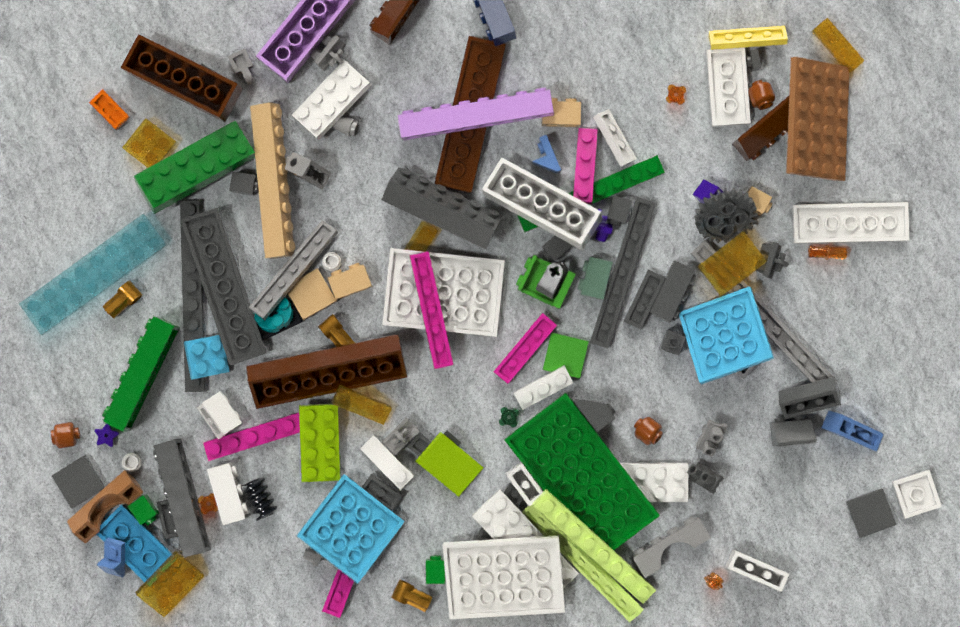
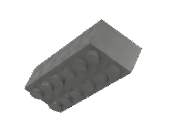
[381,167,502,249]

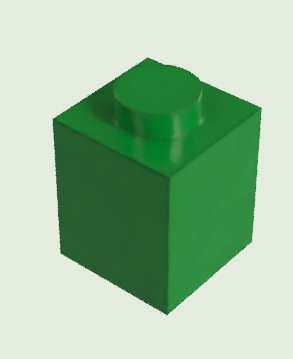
[128,494,159,525]
[426,555,446,584]

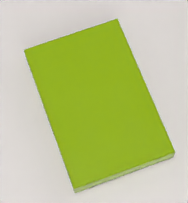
[416,431,484,497]

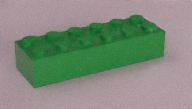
[134,121,255,214]
[102,316,180,432]

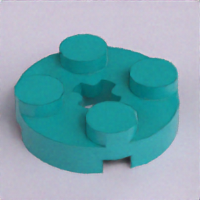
[254,297,293,333]

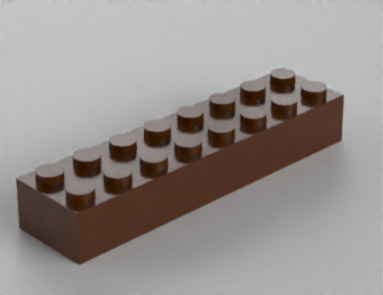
[246,334,407,409]

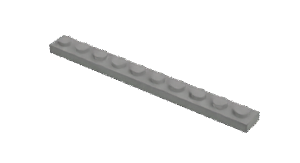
[690,240,833,383]

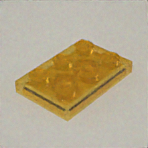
[697,231,767,297]
[135,550,204,617]

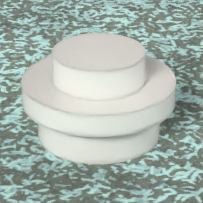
[322,252,341,271]
[122,453,142,472]

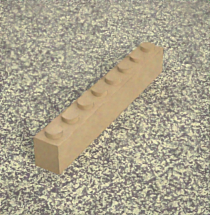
[250,102,295,259]

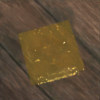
[122,118,177,168]

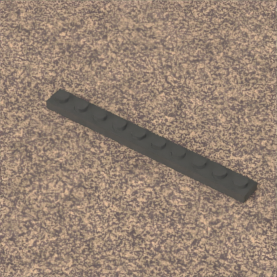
[180,200,205,392]

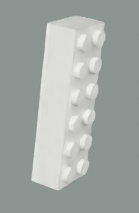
[482,158,603,251]

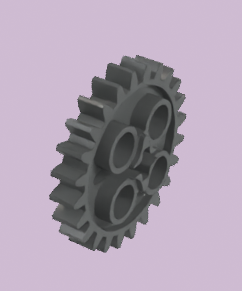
[694,188,758,243]

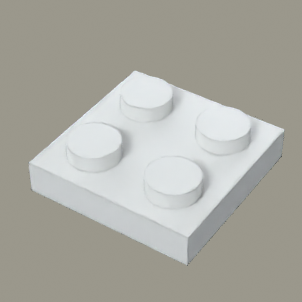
[892,470,942,519]

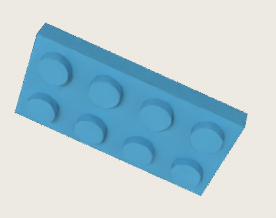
[97,504,177,586]

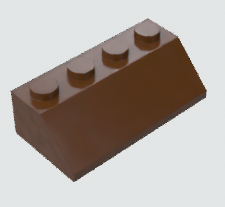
[369,0,420,45]
[732,96,789,161]

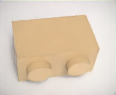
[542,98,581,128]
[328,263,373,300]

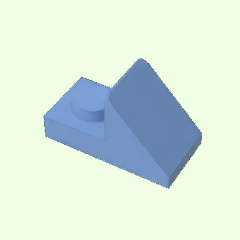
[532,135,561,174]
[97,537,125,578]

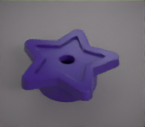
[94,424,119,447]

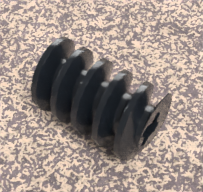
[242,478,277,521]

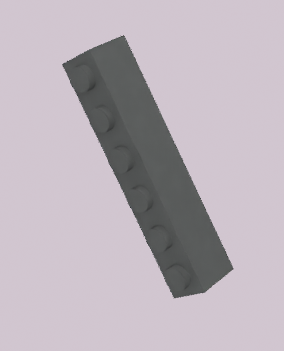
[153,439,211,558]

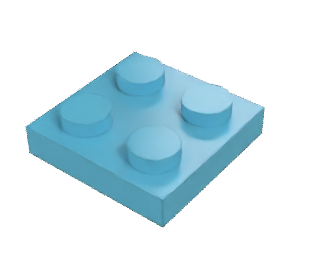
[184,335,230,380]

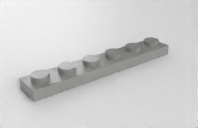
[249,220,338,320]

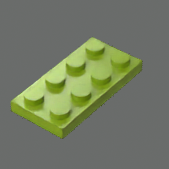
[299,403,340,482]

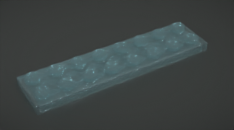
[19,213,167,335]

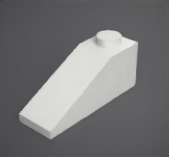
[360,435,415,490]

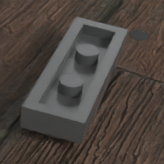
[623,269,665,330]

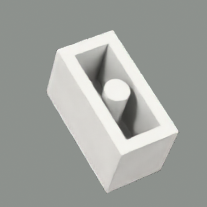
[197,392,242,440]
[505,462,543,506]

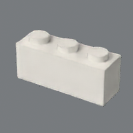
[207,462,249,525]
[725,549,789,592]

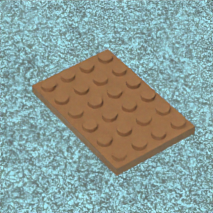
[786,57,849,181]

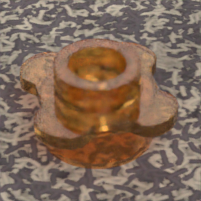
[666,84,686,105]
[198,493,218,514]
[704,572,724,590]

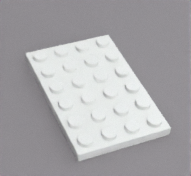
[382,248,505,337]
[443,535,565,619]

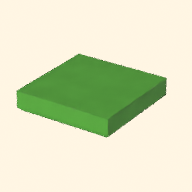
[542,332,589,379]

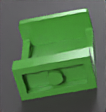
[516,255,576,309]

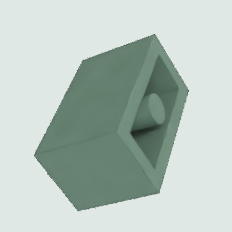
[577,257,612,300]

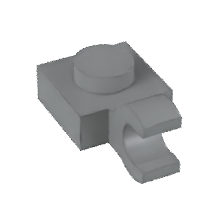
[228,48,255,85]

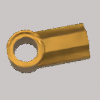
[102,280,143,319]
[318,314,355,347]
[391,580,433,612]

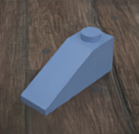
[821,410,884,452]

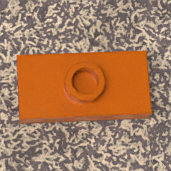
[89,89,130,130]

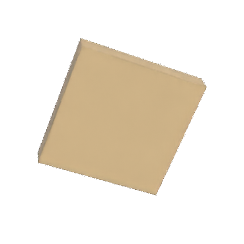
[287,268,337,321]

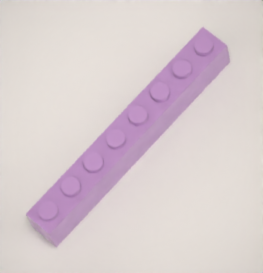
[398,88,554,141]

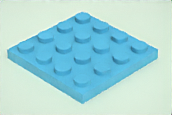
[679,286,774,385]
[296,474,405,584]

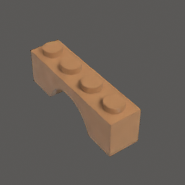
[67,470,143,544]

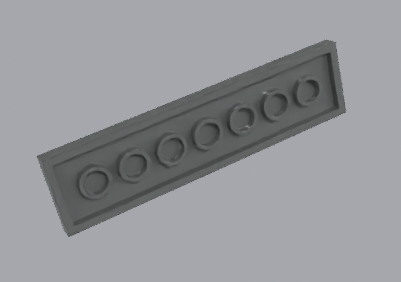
[180,208,266,366]

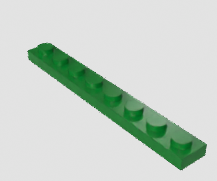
[517,155,665,233]

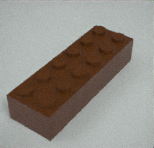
[120,34,243,122]

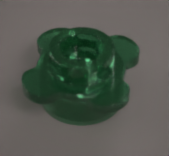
[499,407,519,428]

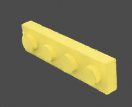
[708,26,788,50]

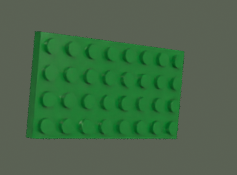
[504,392,660,550]

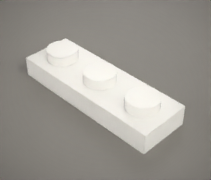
[593,109,637,167]
[514,365,573,410]

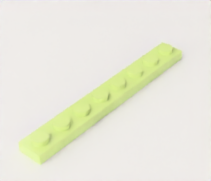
[533,489,656,604]
[522,504,644,622]

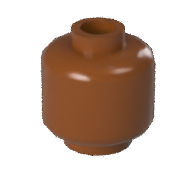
[748,80,776,110]
[634,417,663,445]
[51,422,80,448]

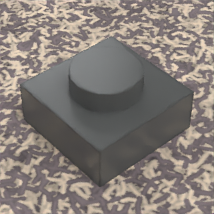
[746,49,761,72]

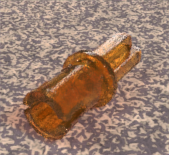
[808,245,847,260]

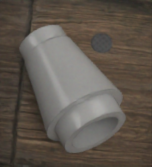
[332,117,360,137]

